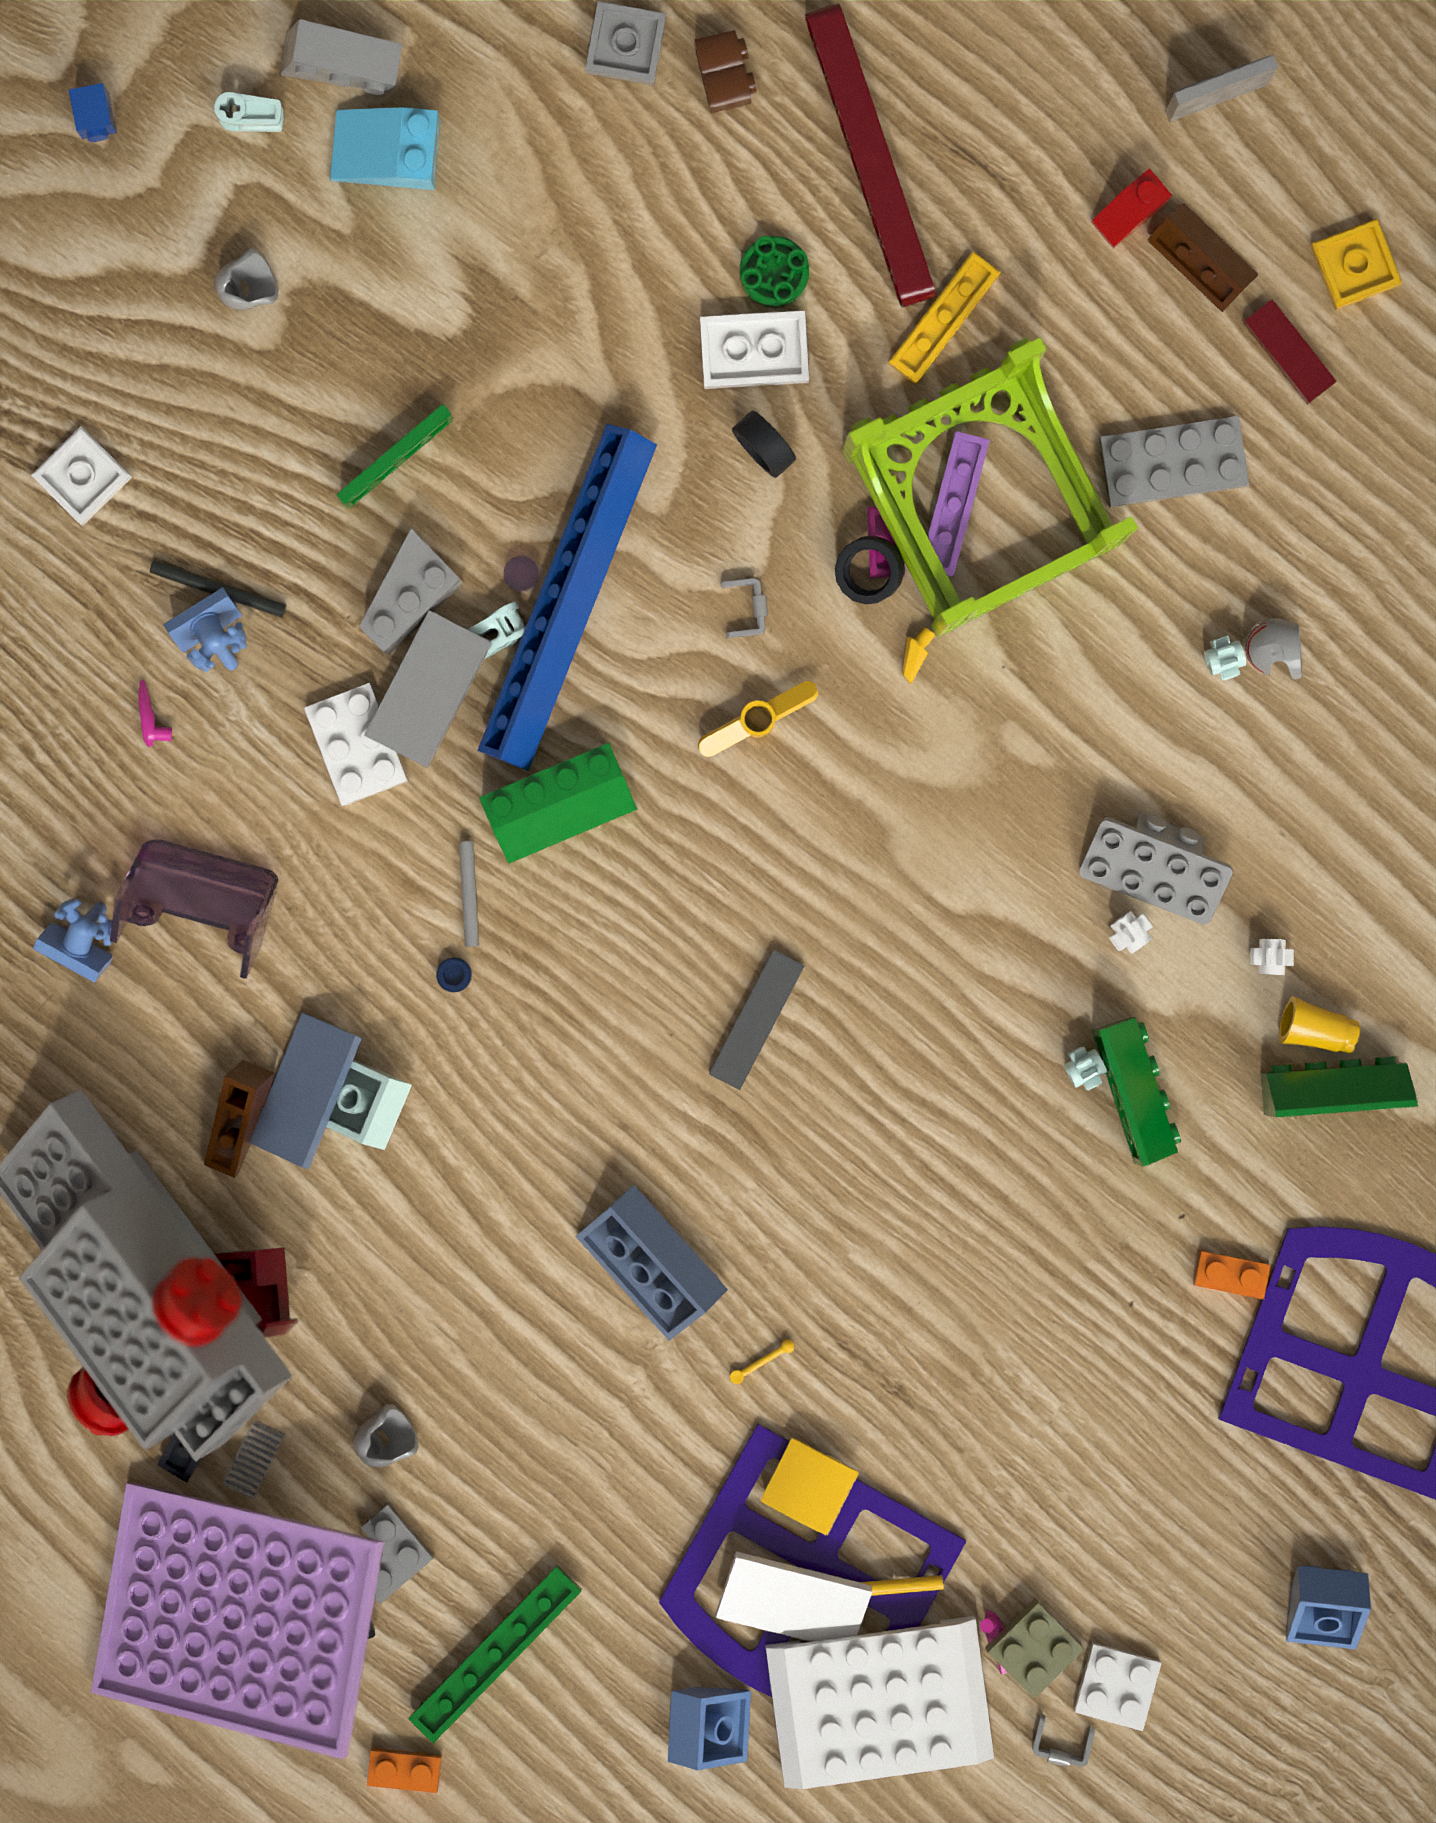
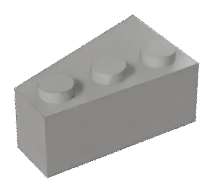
[279,19,402,95]
[359,528,463,656]

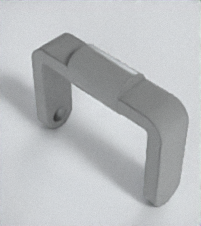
[720,578,768,639]
[1032,1714,1095,1767]

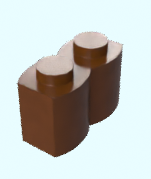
[694,30,757,113]

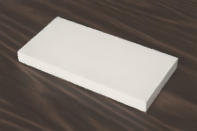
[716,1552,872,1642]

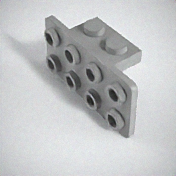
[1079,812,1233,924]

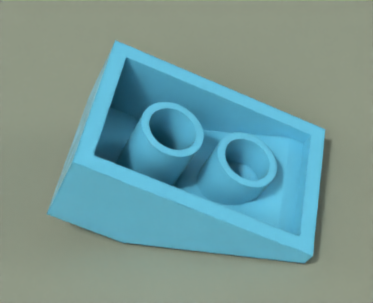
[330,107,441,190]

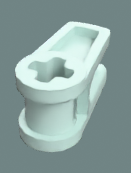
[214,92,284,132]
[468,601,526,660]

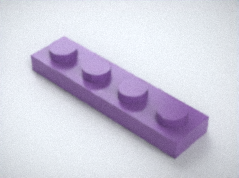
[928,431,990,577]

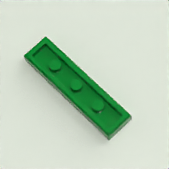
[336,404,454,509]

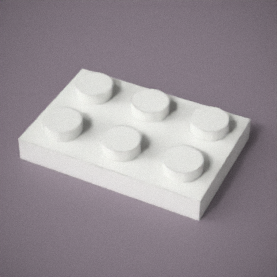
[700,311,809,389]
[304,683,408,806]

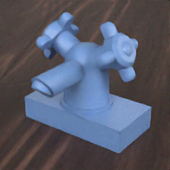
[163,587,247,672]
[33,898,115,983]

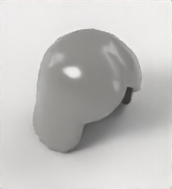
[214,248,279,310]
[353,1404,419,1467]

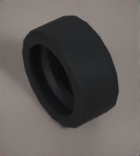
[732,410,796,478]
[835,535,905,605]

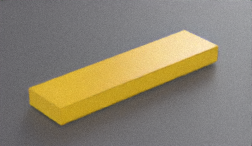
[888,251,1001,385]

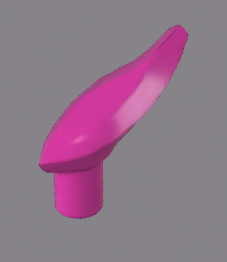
[138,680,172,747]
[980,1609,1007,1674]

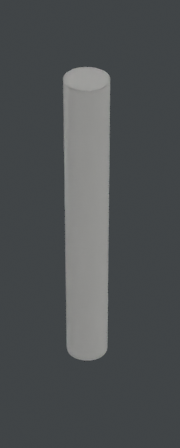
[459,841,479,947]

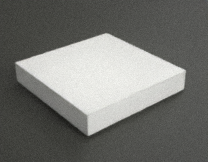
[31,426,132,526]

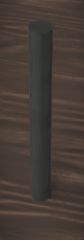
[150,560,287,618]

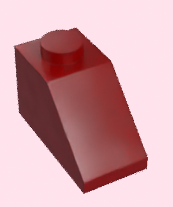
[1091,168,1172,249]

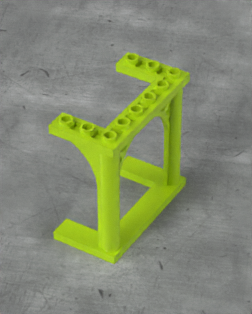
[842,337,1139,638]

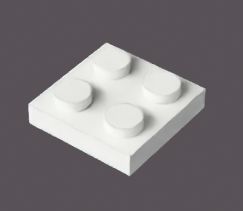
[1073,1642,1161,1731]

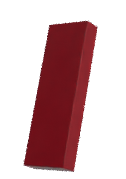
[1243,299,1337,405]

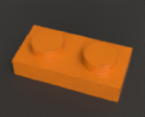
[1193,1250,1271,1300]
[367,1748,442,1793]

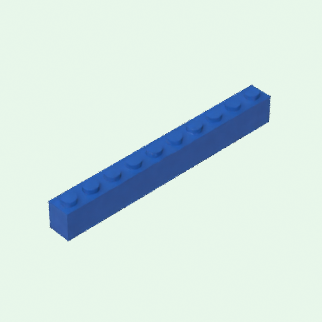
[477,424,657,771]

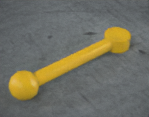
[730,1339,795,1384]

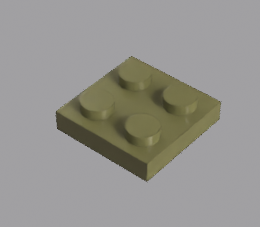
[985,1599,1085,1699]

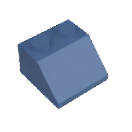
[1286,1566,1371,1649]
[667,1687,751,1770]

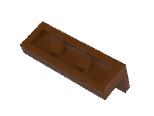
[1147,203,1258,312]

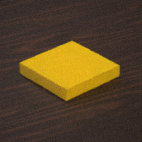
[1310,218,1402,310]

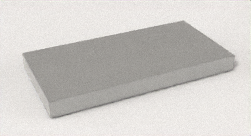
[364,610,493,768]

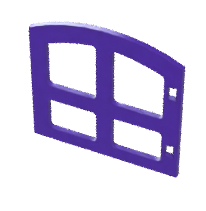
[1218,1226,1436,1500]
[659,1423,967,1697]

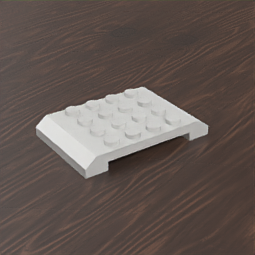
[765,1616,994,1789]

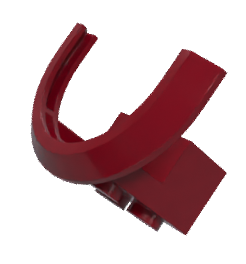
[213,1247,298,1338]

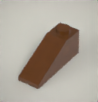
[204,1060,274,1178]

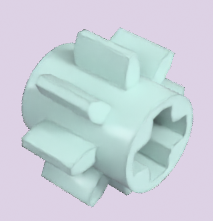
[1204,635,1246,681]
[1063,1046,1107,1091]

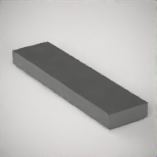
[709,950,804,1090]

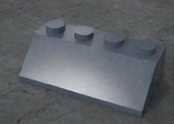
[575,1185,728,1341]

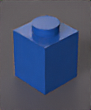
[69,83,117,142]

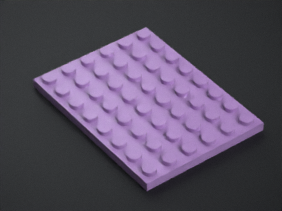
[91,1482,384,1759]

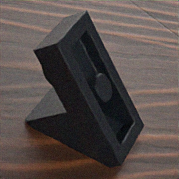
[157,1433,201,1483]

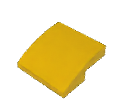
[760,1438,859,1535]

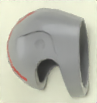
[1245,618,1302,680]

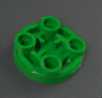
[739,236,809,308]

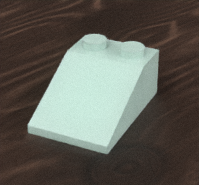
[326,1059,412,1150]

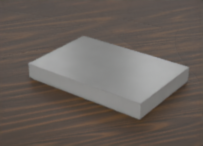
[1165,55,1278,122]

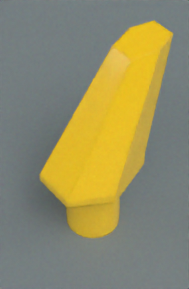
[902,627,935,684]

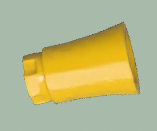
[1278,996,1360,1054]

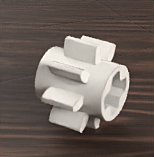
[1109,910,1153,954]
[1250,939,1294,975]

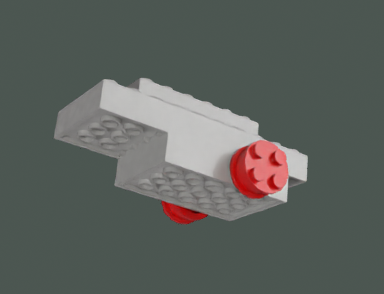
[0,1090,293,1462]

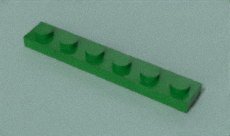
[408,1565,582,1744]

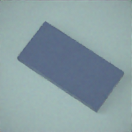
[249,1013,362,1169]

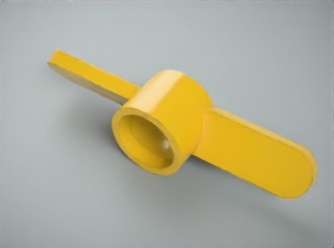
[698,681,818,757]

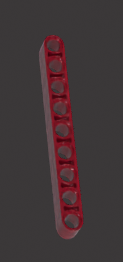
[805,2,936,308]

